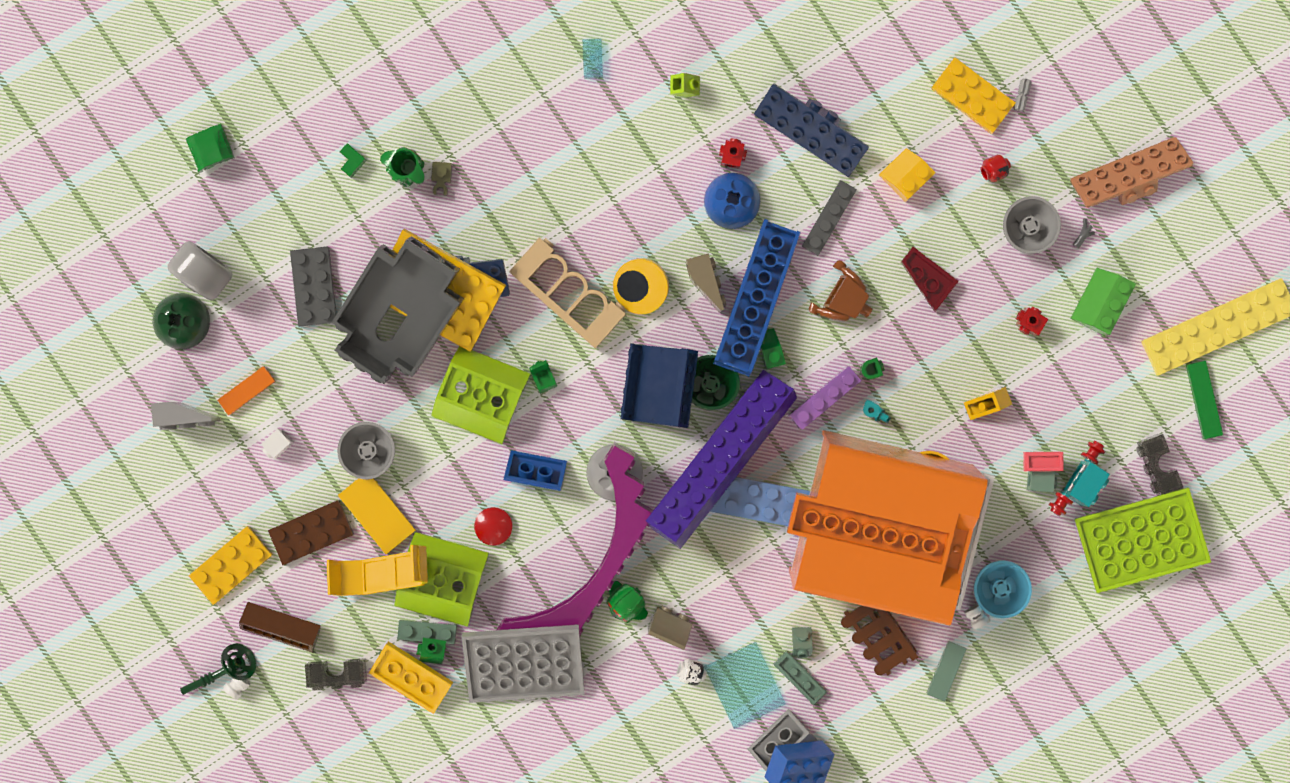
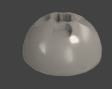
[1003,196,1061,254]
[337,422,395,479]
[586,444,643,501]

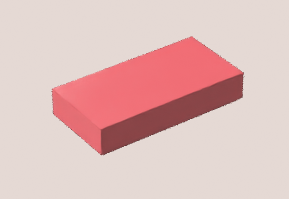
[1023,452,1064,471]

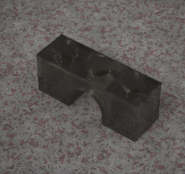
[1136,434,1184,496]
[305,658,367,691]

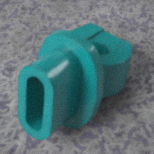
[863,400,891,424]

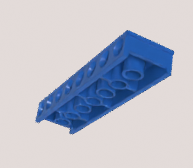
[713,219,801,377]

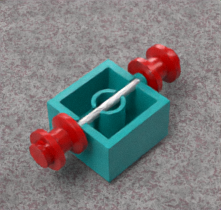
[1049,440,1110,516]

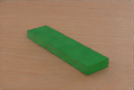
[1185,361,1223,439]

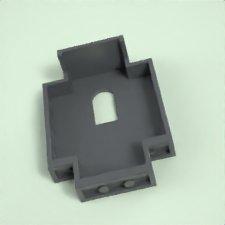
[332,236,464,384]

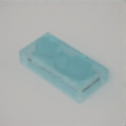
[582,39,603,79]

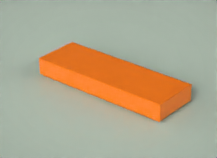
[217,366,276,415]

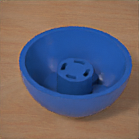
[704,173,761,229]

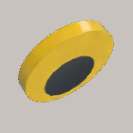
[613,258,669,314]

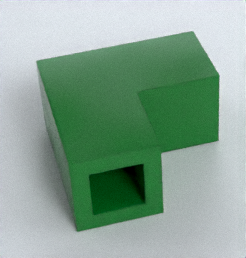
[340,143,367,178]

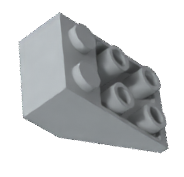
[151,402,220,430]

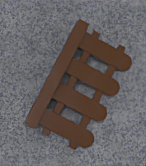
[841,605,919,676]

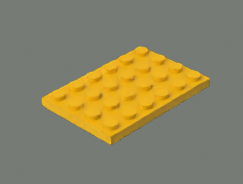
[390,228,506,352]

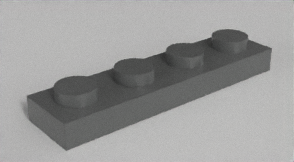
[802,180,857,256]

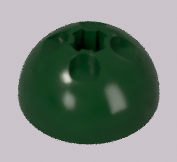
[152,293,210,350]
[692,355,740,411]

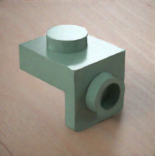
[792,627,813,658]

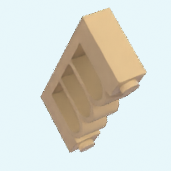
[509,237,626,349]

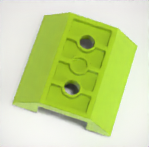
[431,346,531,444]
[394,532,489,627]

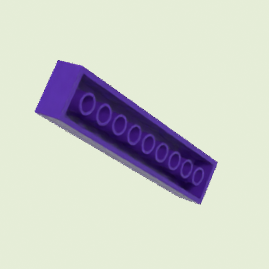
[646,370,797,549]

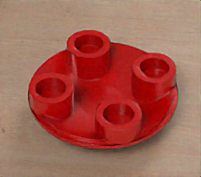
[474,507,513,546]

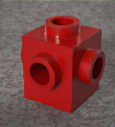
[719,138,747,169]
[1015,306,1048,336]

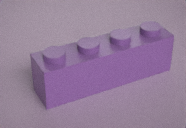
[788,366,861,430]

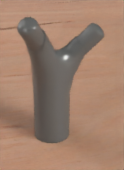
[1073,218,1095,249]

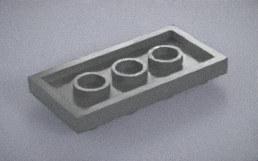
[290,246,337,327]

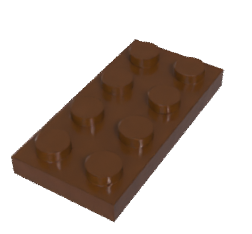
[268,500,354,565]

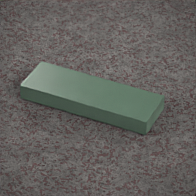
[926,641,967,702]
[773,650,827,706]

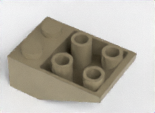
[685,253,726,313]

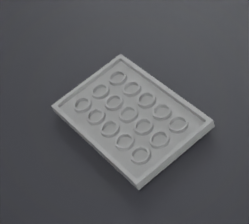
[462,625,584,703]

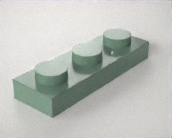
[397,620,457,644]

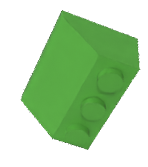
[1070,268,1136,336]

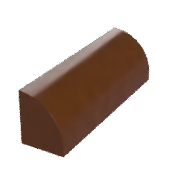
[239,602,321,653]

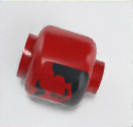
[980,154,1011,183]

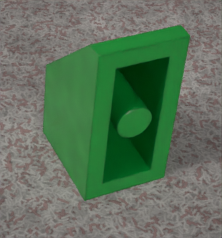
[760,328,786,370]

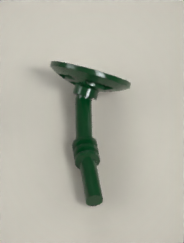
[180,643,256,695]

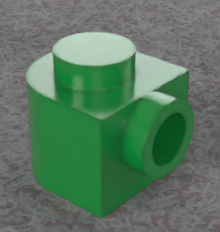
[860,357,885,380]

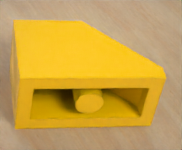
[964,387,1013,420]

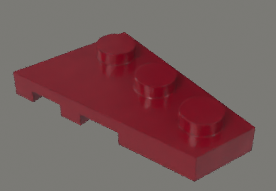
[901,247,959,312]

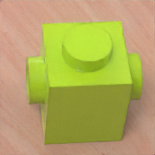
[670,73,700,97]

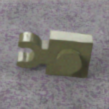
[431,162,452,196]

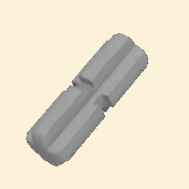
[1014,79,1031,112]

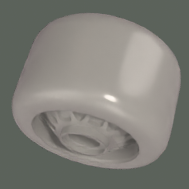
[167,241,233,300]

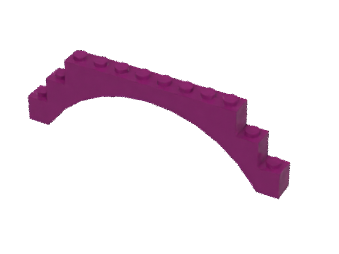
[496,442,653,636]

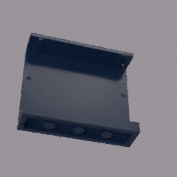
[620,343,698,428]

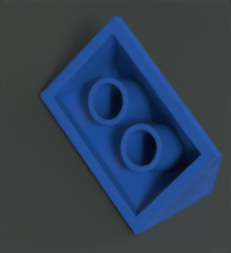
[503,450,567,491]

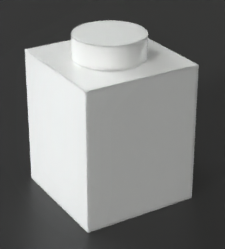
[260,429,294,459]

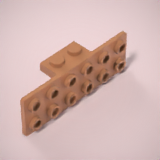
[1070,137,1193,208]

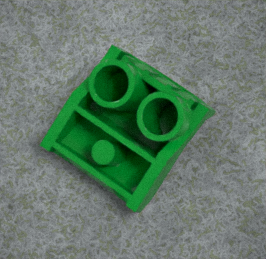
[186,124,235,173]

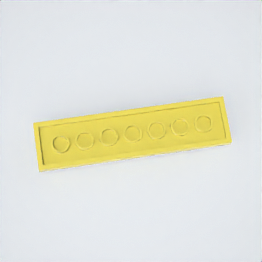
[1141,278,1290,376]

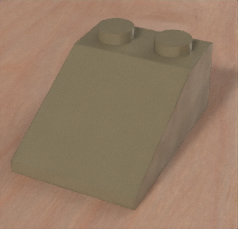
[648,605,693,650]

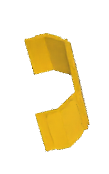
[327,545,428,596]

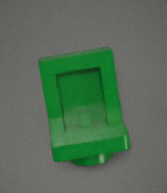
[529,360,557,394]

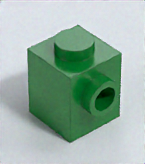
[416,638,446,665]

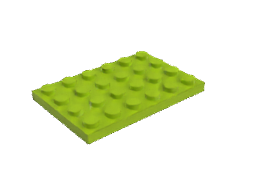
[1074,487,1211,593]

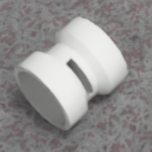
[964,604,991,630]
[223,674,251,700]

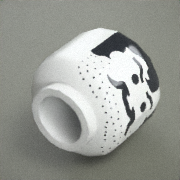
[676,658,706,686]

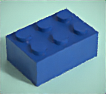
[764,740,835,783]

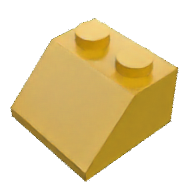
[879,148,936,202]

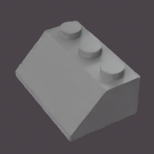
[747,709,818,771]

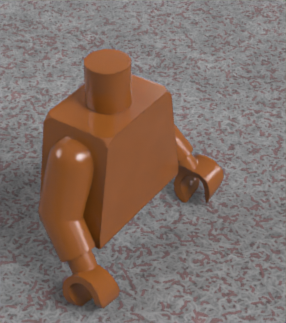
[809,260,873,321]

